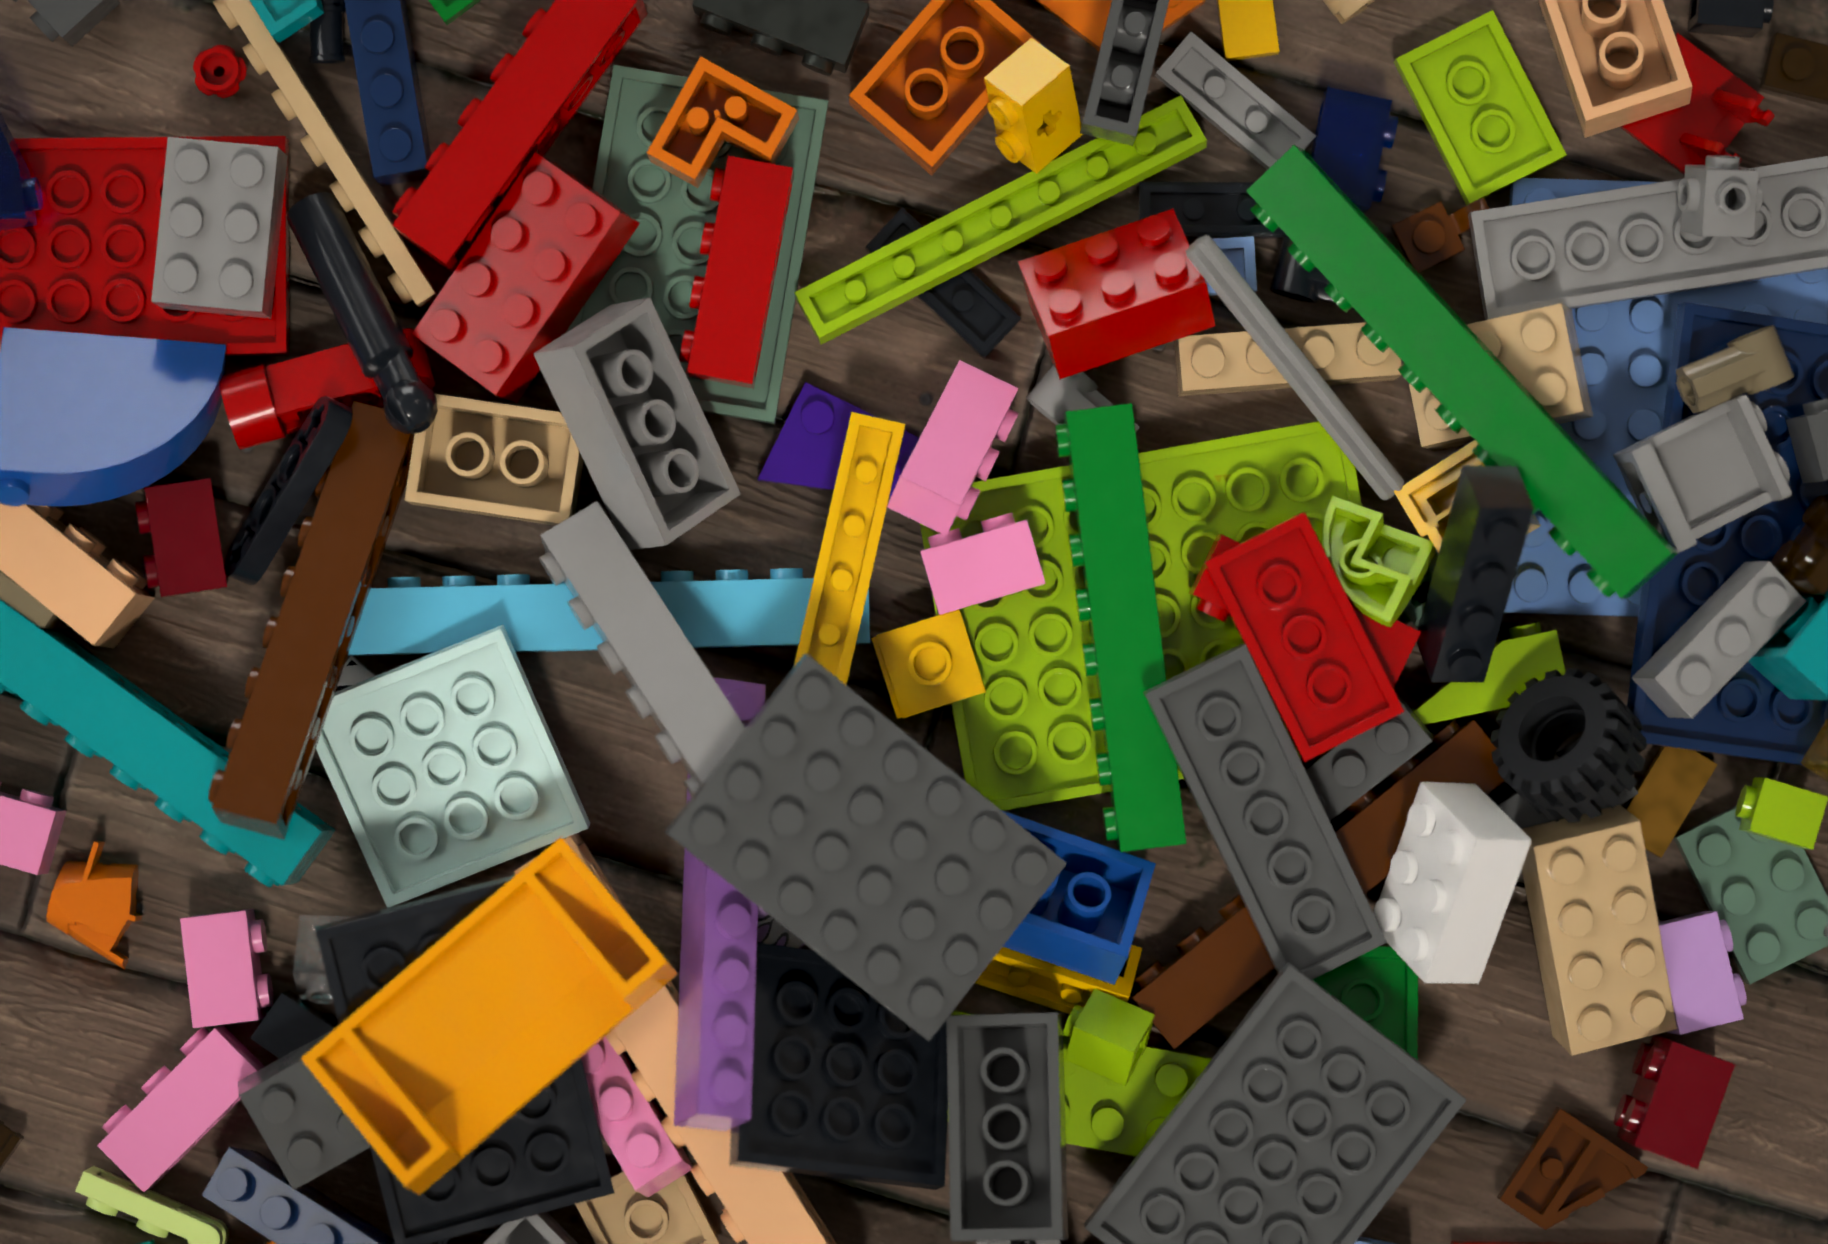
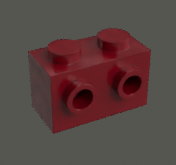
[135,478,227,598]

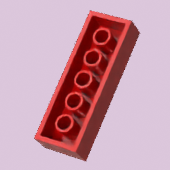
[392,0,648,273]

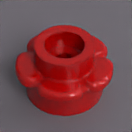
[193,45,247,98]

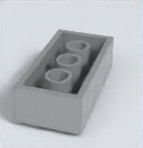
[533,297,741,550]

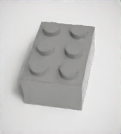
[151,137,288,319]

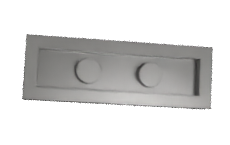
[1155,32,1316,170]

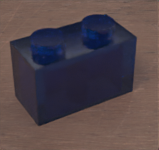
[1310,87,1398,214]

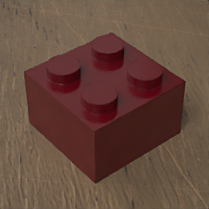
[1614,1035,1736,1170]

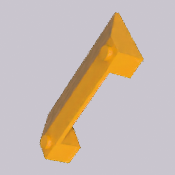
[300,837,678,1196]

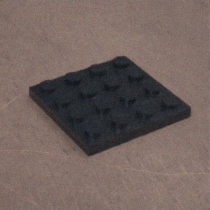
[729,943,951,1190]

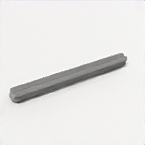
[1186,235,1404,500]

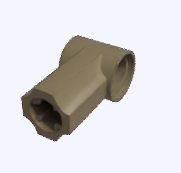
[1675,325,1794,413]

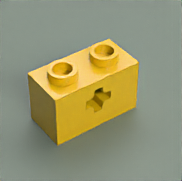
[984,38,1083,174]

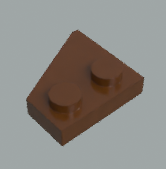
[1497,1107,1648,1230]

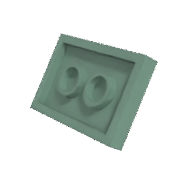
[1673,805,1828,984]

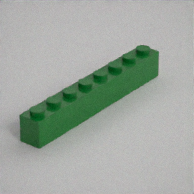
[1055,403,1187,852]

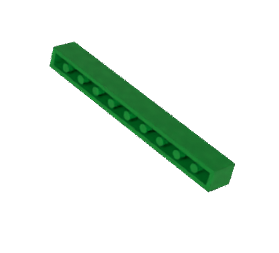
[1246,145,1678,599]

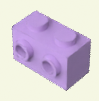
[1658,911,1747,1035]

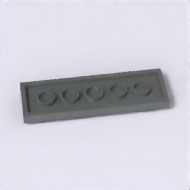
[1143,643,1387,979]

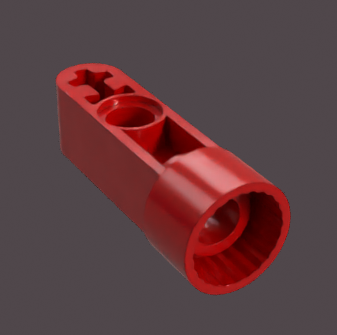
[219,328,435,450]

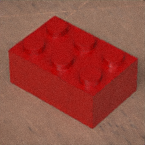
[1018,209,1216,379]

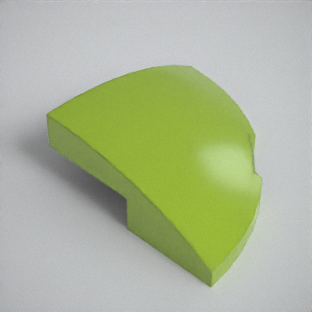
[1323,496,1436,628]

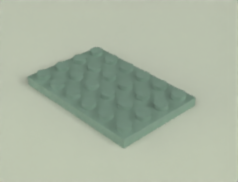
[568,65,829,424]

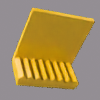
[871,609,986,719]

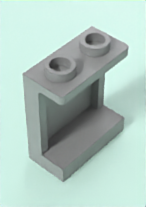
[1613,395,1792,553]

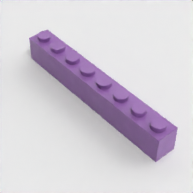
[674,677,765,1131]

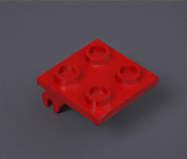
[1620,33,1775,175]

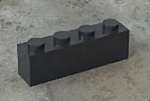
[1416,466,1535,682]

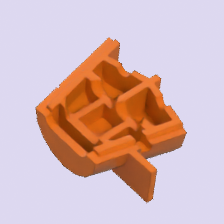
[46,841,142,970]

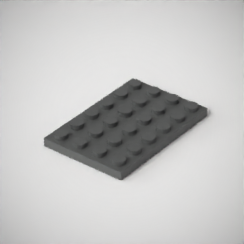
[664,654,1067,1041]
[1084,962,1467,1244]

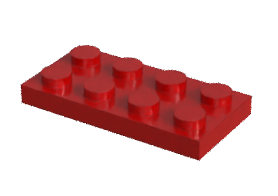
[1203,512,1405,762]

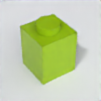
[1735,777,1828,850]
[1063,988,1155,1086]

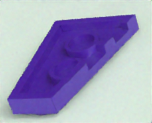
[757,382,919,499]

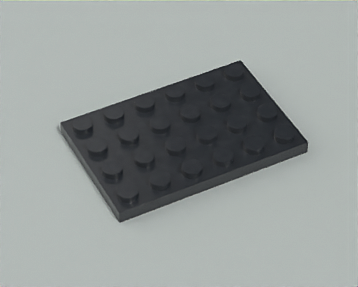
[314,875,614,1244]

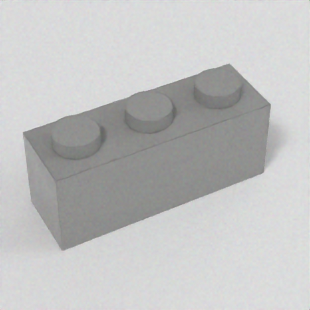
[1632,561,1806,719]

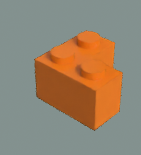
[647,56,799,188]

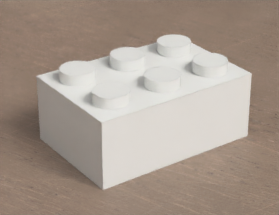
[1373,782,1532,984]

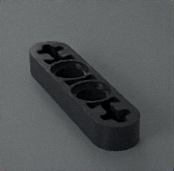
[224,396,353,585]

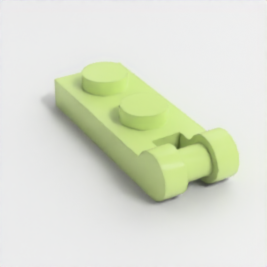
[75,1166,229,1244]

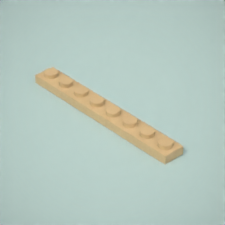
[213,0,438,310]

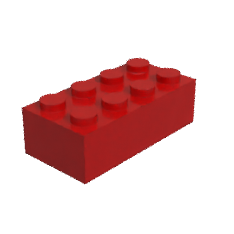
[412,152,640,403]

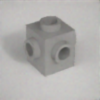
[1677,155,1763,238]

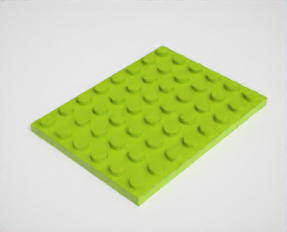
[920,421,1394,811]

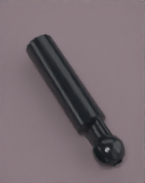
[286,192,438,434]

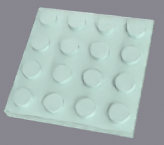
[316,624,590,908]

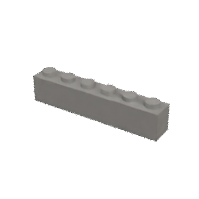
[539,501,746,797]

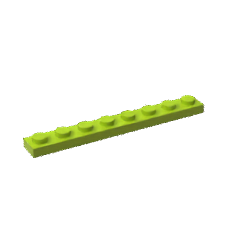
[794,95,1207,345]

